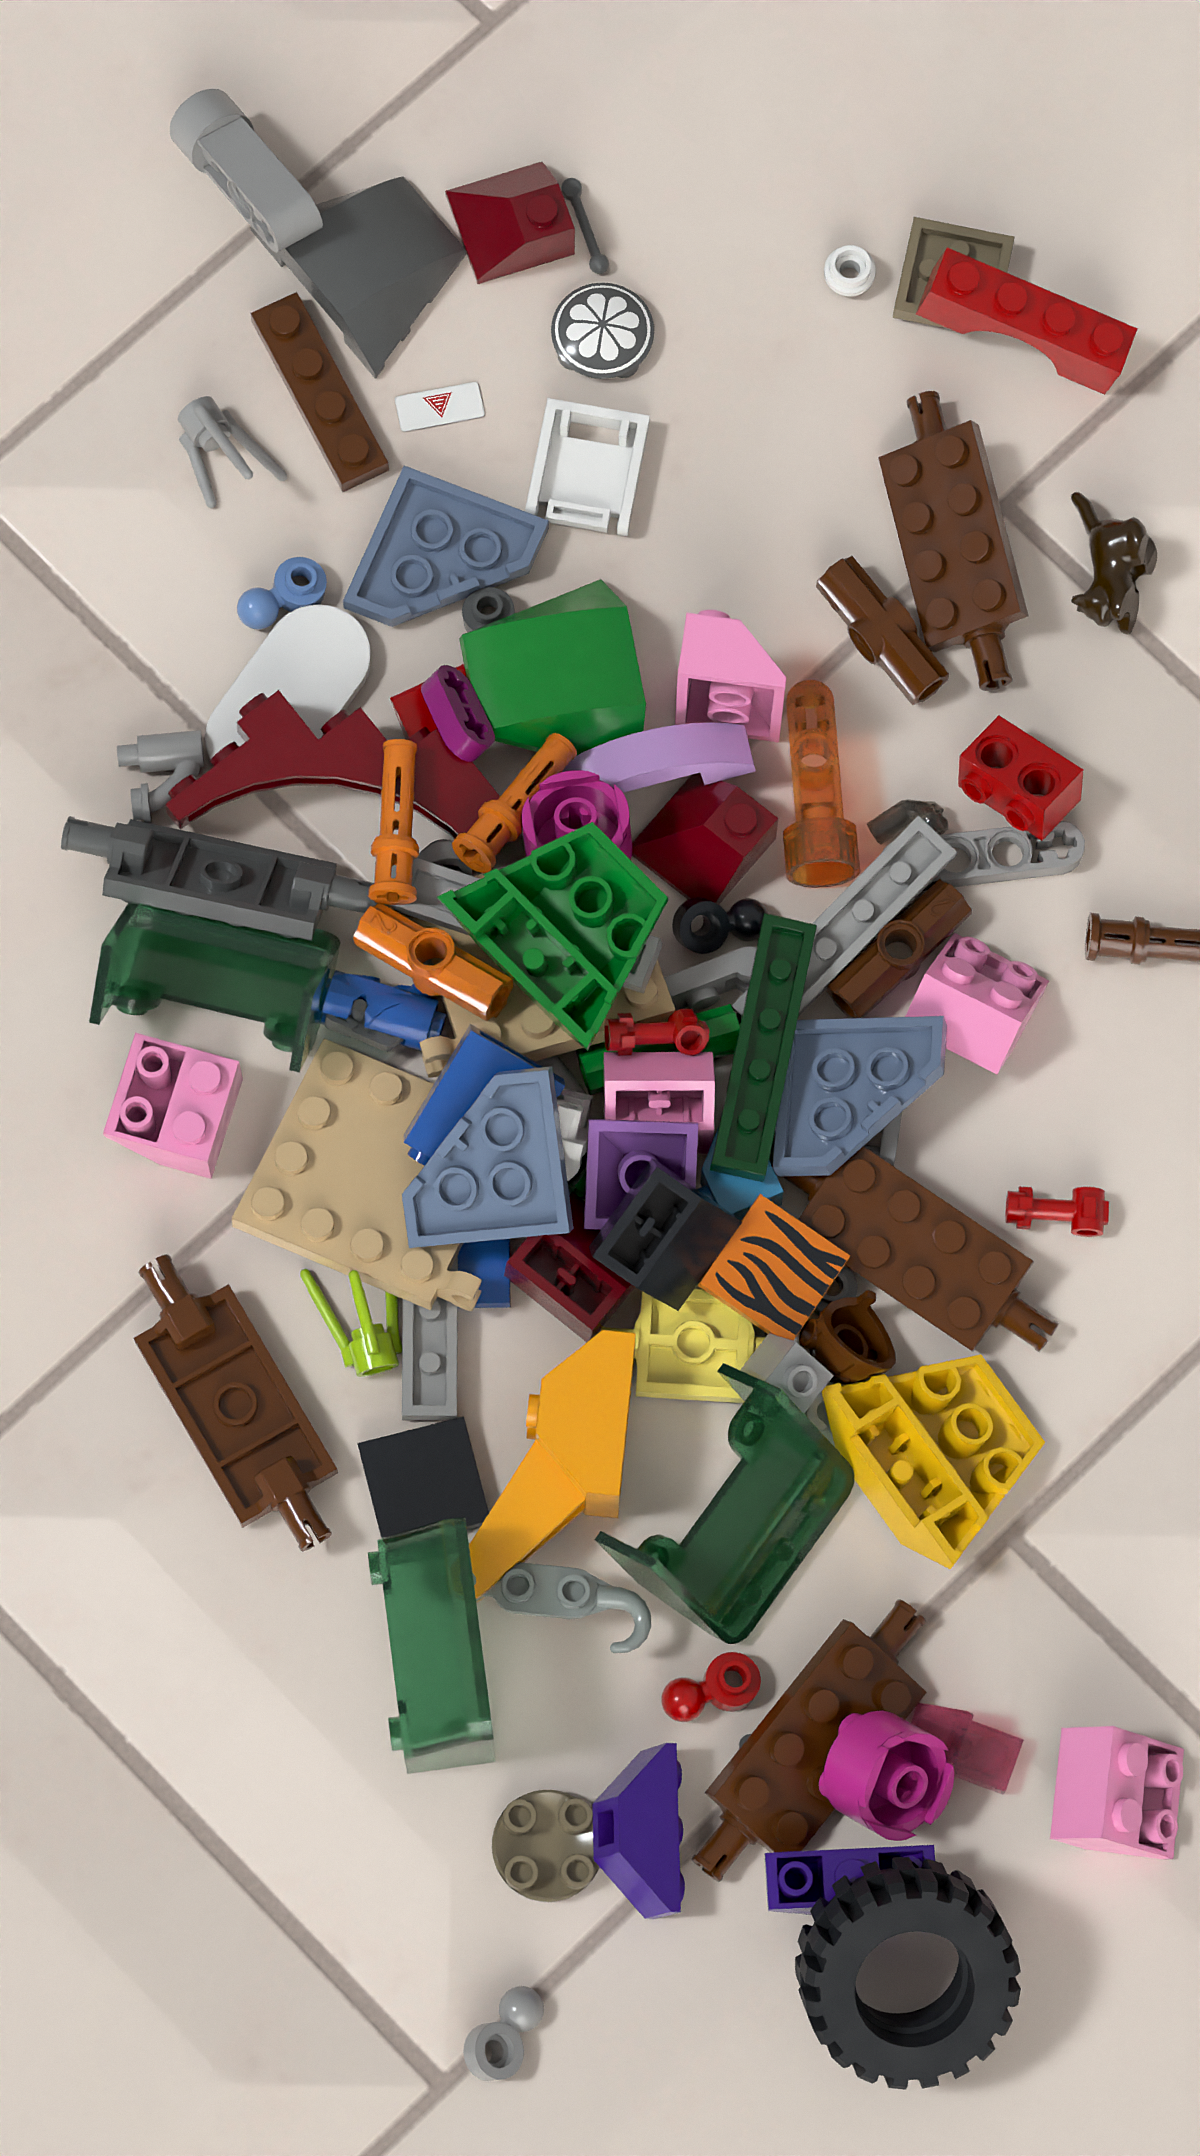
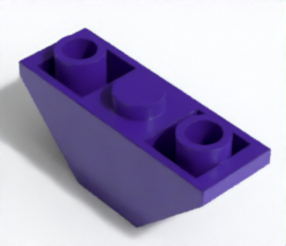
[592,1743,685,1919]
[764,1845,935,1915]

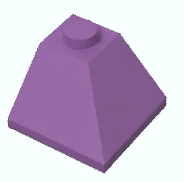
[584,1119,698,1229]

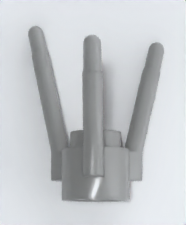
[178,396,287,508]

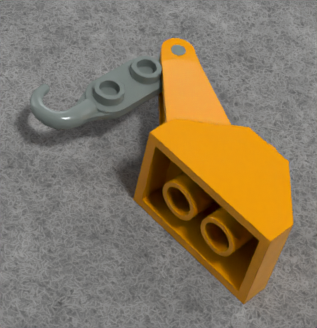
[448,1330,651,1653]

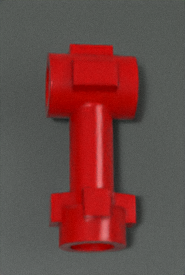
[604,1009,709,1056]
[1005,1186,1109,1237]

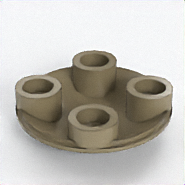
[492,1790,599,1902]

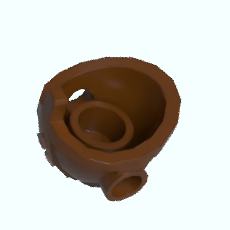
[799,1290,896,1384]

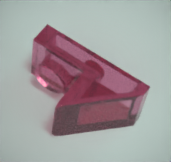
[911,1703,1024,1795]

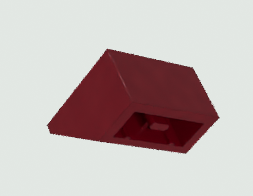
[504,1192,635,1343]

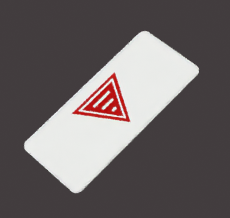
[395,382,485,432]

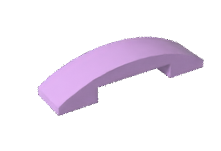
[562,722,756,793]

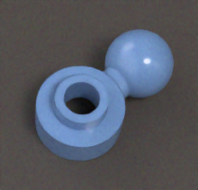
[237,557,327,630]

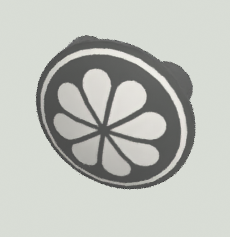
[551,283,654,379]

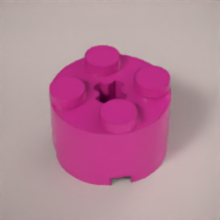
[522,770,632,860]
[819,1711,954,1841]

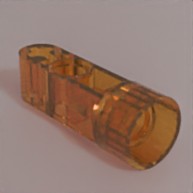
[783,680,860,888]

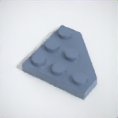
[343,465,549,627]
[773,1016,947,1176]
[402,1066,574,1248]

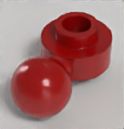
[661,1652,761,1722]

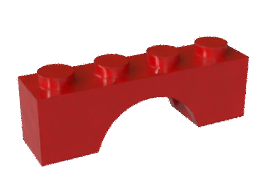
[915,247,1138,395]

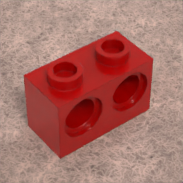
[958,715,1084,841]

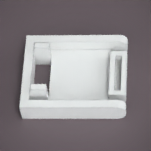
[525,398,650,536]

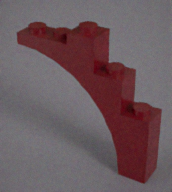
[165,690,500,851]

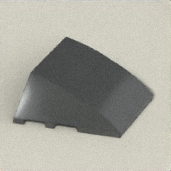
[250,176,466,379]

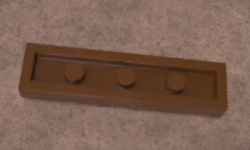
[250,292,389,492]

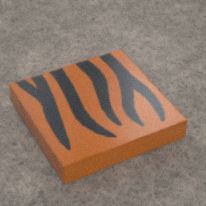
[697,1194,850,1341]

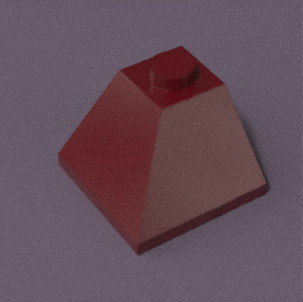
[445,161,575,284]
[632,773,778,905]

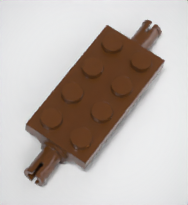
[878,391,1029,691]
[771,1146,1059,1352]
[133,1254,338,1552]
[692,1599,927,1882]

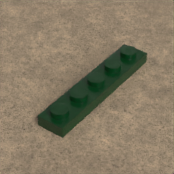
[710,913,817,1182]

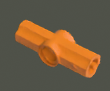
[353,903,513,1021]

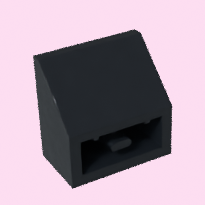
[589,1158,742,1311]

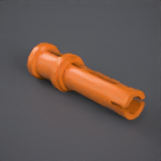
[452,733,577,873]
[368,739,419,905]

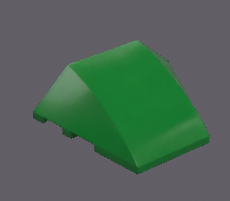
[459,579,646,755]
[437,822,669,1051]

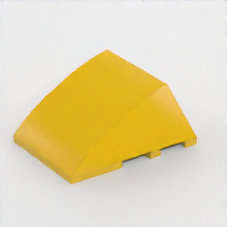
[822,1354,1045,1569]

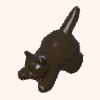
[1071,492,1157,634]

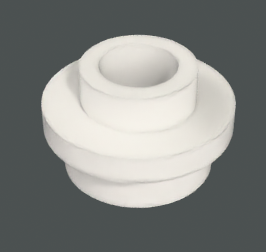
[824,245,876,296]

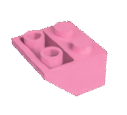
[905,933,1049,1074]
[103,1033,243,1179]
[603,1052,715,1154]
[1050,1726,1184,1860]

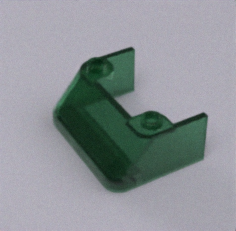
[89,903,341,1073]
[594,1363,854,1644]
[368,1517,496,1774]

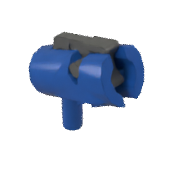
[321,970,446,1052]

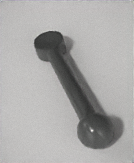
[561,178,609,274]

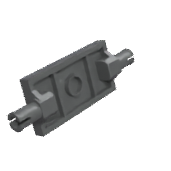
[61,816,378,941]

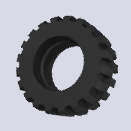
[795,1857,1021,2090]

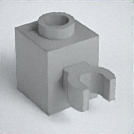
[736,1333,834,1431]

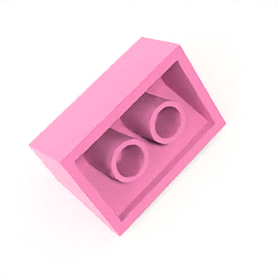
[675,610,787,742]

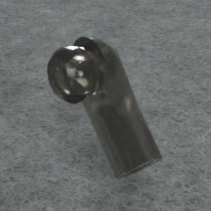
[866,799,949,845]

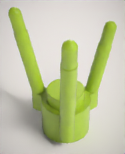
[300,1269,402,1377]

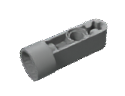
[170,89,323,253]

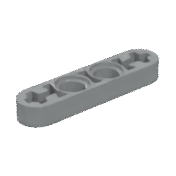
[882,821,1085,891]

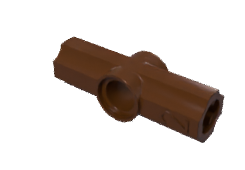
[816,556,949,705]
[826,879,972,1018]

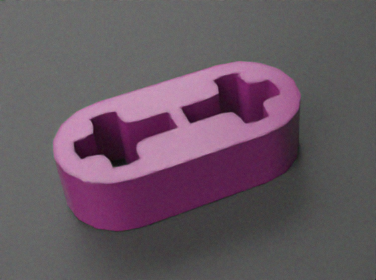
[421,665,495,762]

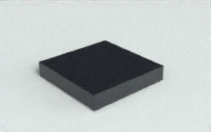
[357,1416,489,1552]

